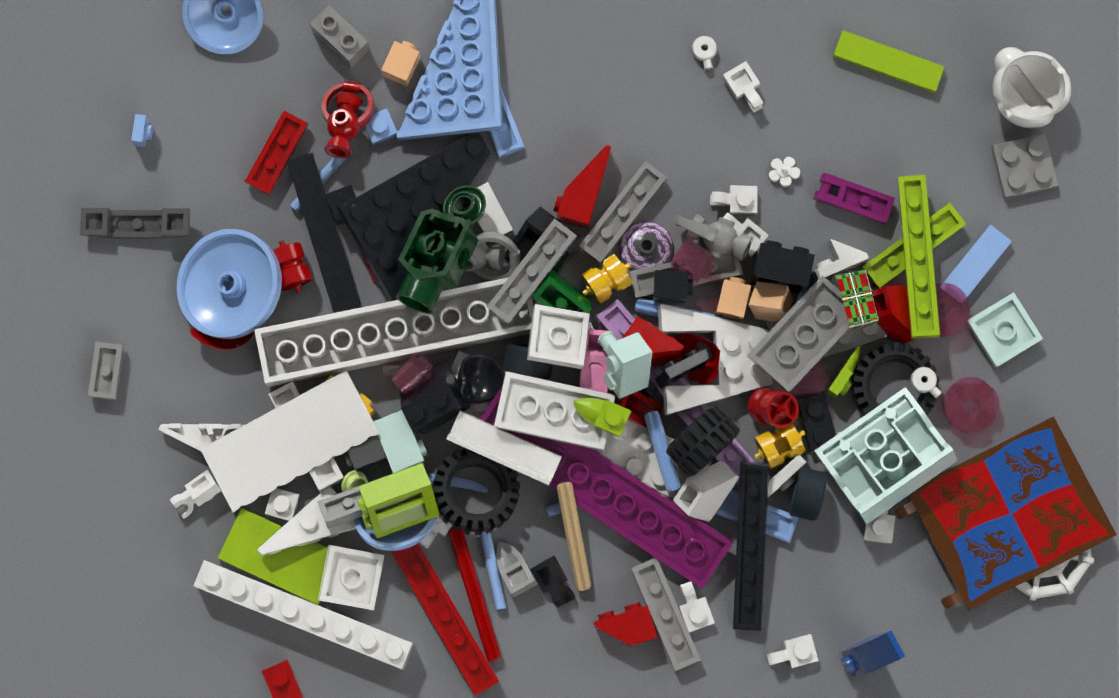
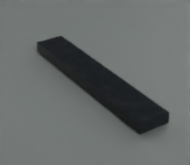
[286,152,361,313]
[733,462,770,631]

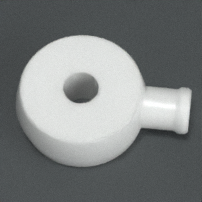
[692,36,717,70]
[911,367,942,398]

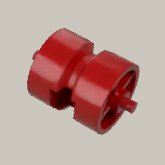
[273,240,313,293]
[748,388,799,428]

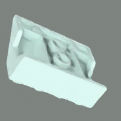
[815,387,958,525]

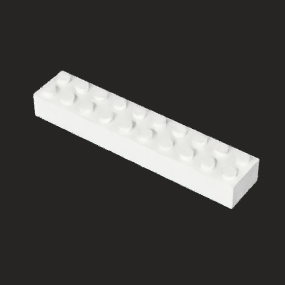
[254,277,534,387]

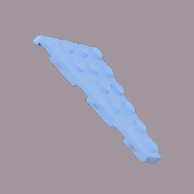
[397,0,503,141]

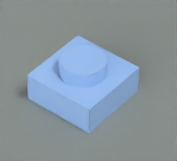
[365,108,397,145]
[131,114,153,148]

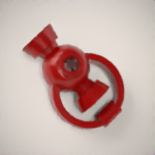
[321,81,374,159]

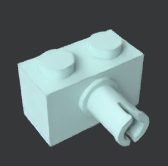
[598,331,652,399]

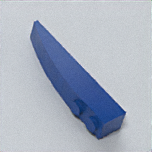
[840,630,906,677]

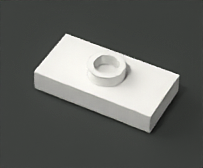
[768,455,806,498]

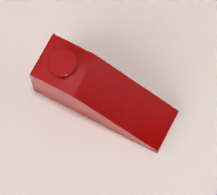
[553,145,611,229]

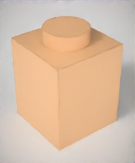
[381,41,421,87]
[715,277,751,321]
[748,281,794,322]

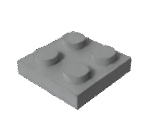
[991,133,1058,199]

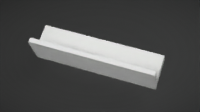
[446,411,562,485]

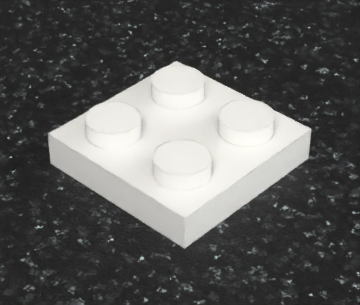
[527,304,590,369]
[318,545,384,610]

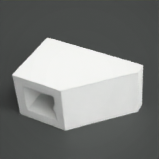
[673,461,739,522]

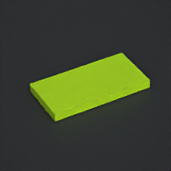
[218,508,328,605]

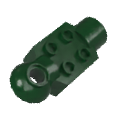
[396,185,486,314]

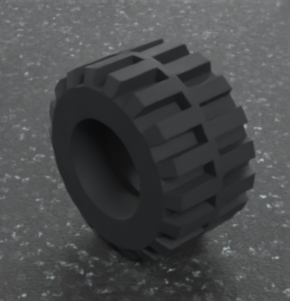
[666,405,740,477]

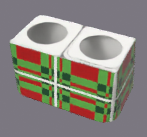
[831,270,879,334]

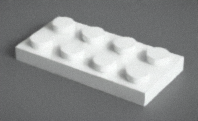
[494,371,615,451]

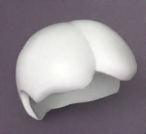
[992,47,1071,128]

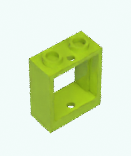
[357,463,440,539]

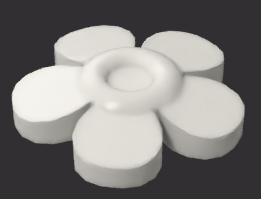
[769,157,800,187]

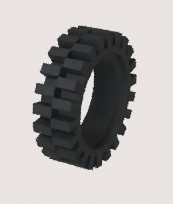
[851,342,940,415]
[432,447,520,535]

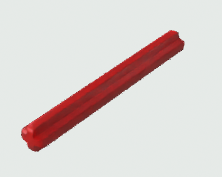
[448,528,501,662]

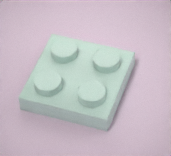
[966,292,1043,368]

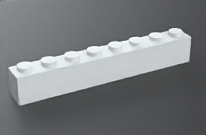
[193,560,414,670]

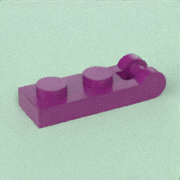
[813,173,895,225]

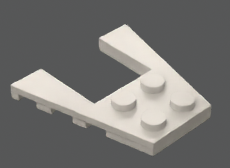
[658,304,772,415]

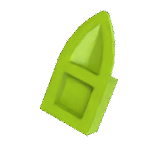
[826,346,860,399]
[573,398,631,437]

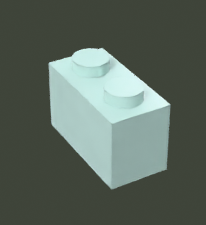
[373,410,428,473]

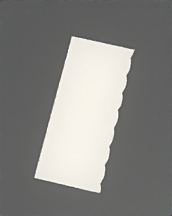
[200,370,380,512]

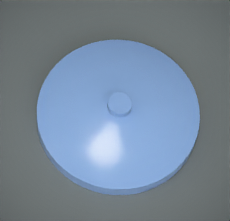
[177,229,282,339]

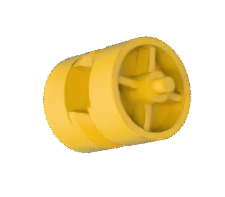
[581,254,633,305]
[754,424,806,470]

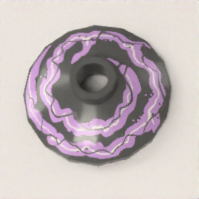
[619,221,673,271]

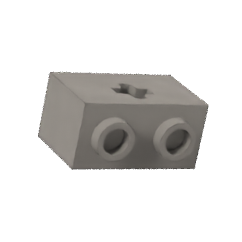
[310,5,370,68]

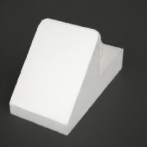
[812,239,869,283]

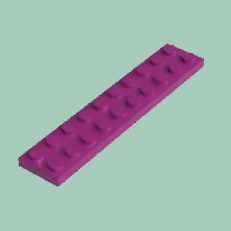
[481,388,734,589]

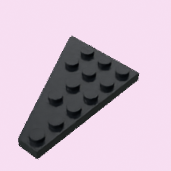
[337,132,491,302]

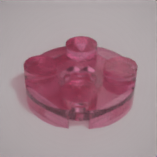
[935,282,970,337]
[943,377,999,433]

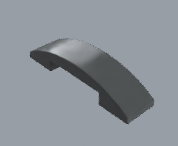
[80,208,190,239]

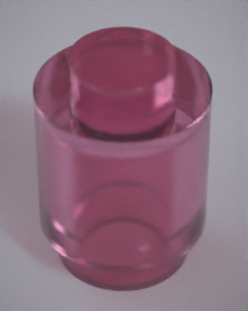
[392,354,433,395]

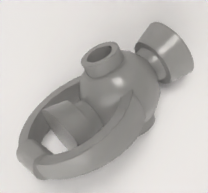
[673,213,753,262]
[465,231,521,280]

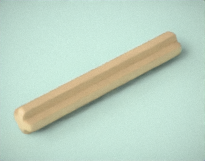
[557,482,591,591]

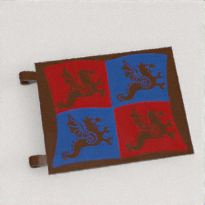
[894,416,1117,611]

